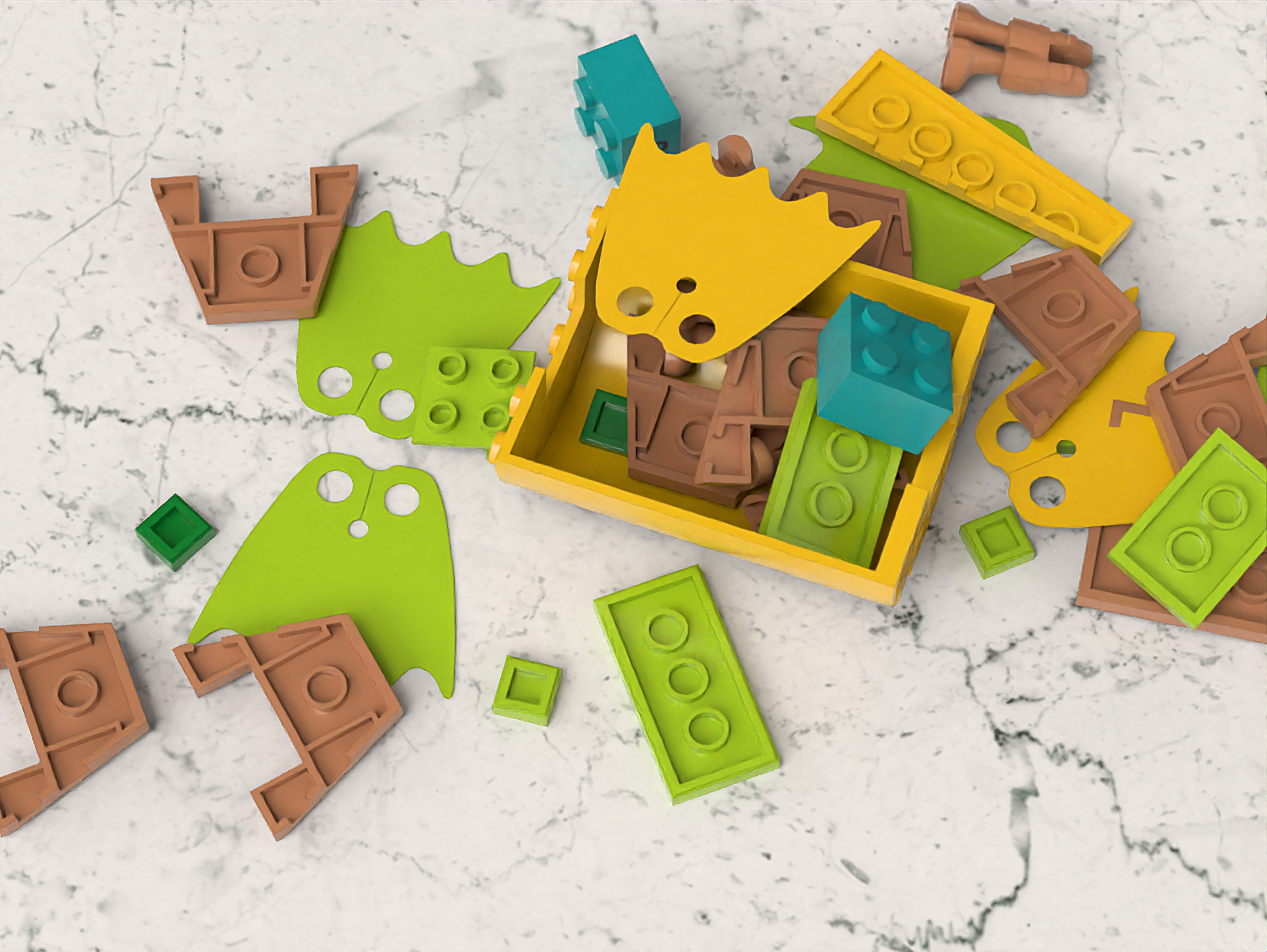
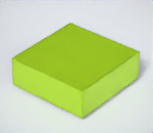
[959,505,1035,580]
[492,655,562,727]

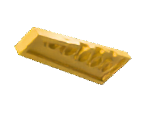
[815,48,1133,267]

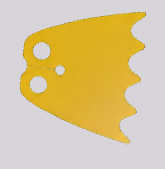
[596,123,881,363]
[975,286,1176,528]

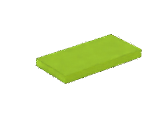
[593,564,780,806]

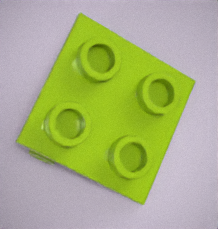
[411,345,537,461]

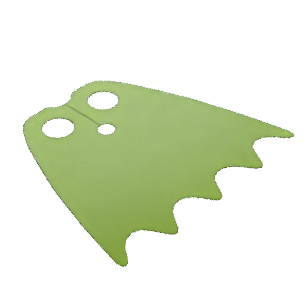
[789,115,1036,291]
[296,210,561,440]
[187,452,455,699]

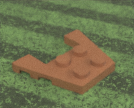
[151,164,359,325]
[779,168,913,279]
[951,246,1142,439]
[627,312,789,508]
[1144,315,1267,476]
[695,316,909,492]
[172,613,404,842]
[0,623,150,838]

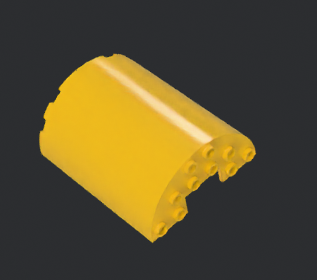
[488,187,995,607]

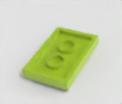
[758,377,903,569]
[1105,427,1267,631]

